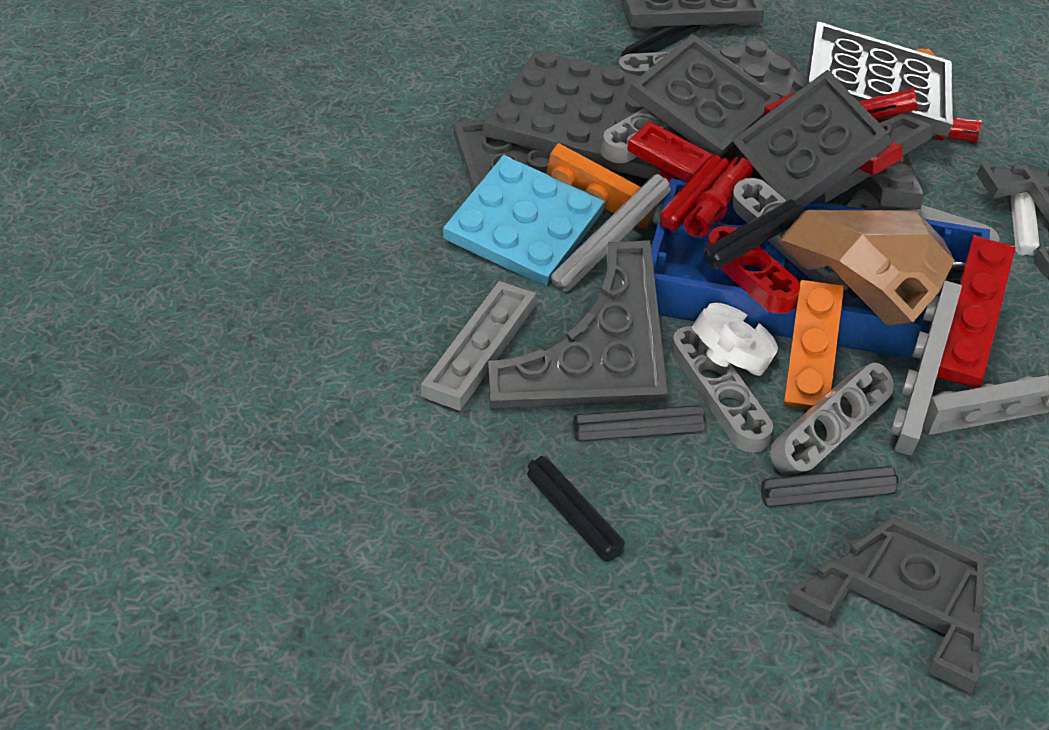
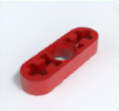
[708,226,800,313]

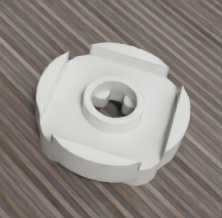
[692,303,778,376]

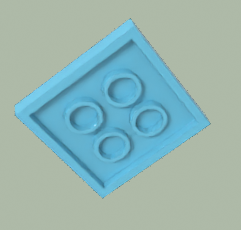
[443,155,605,286]

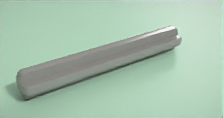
[551,174,671,292]

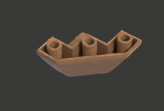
[778,210,955,326]

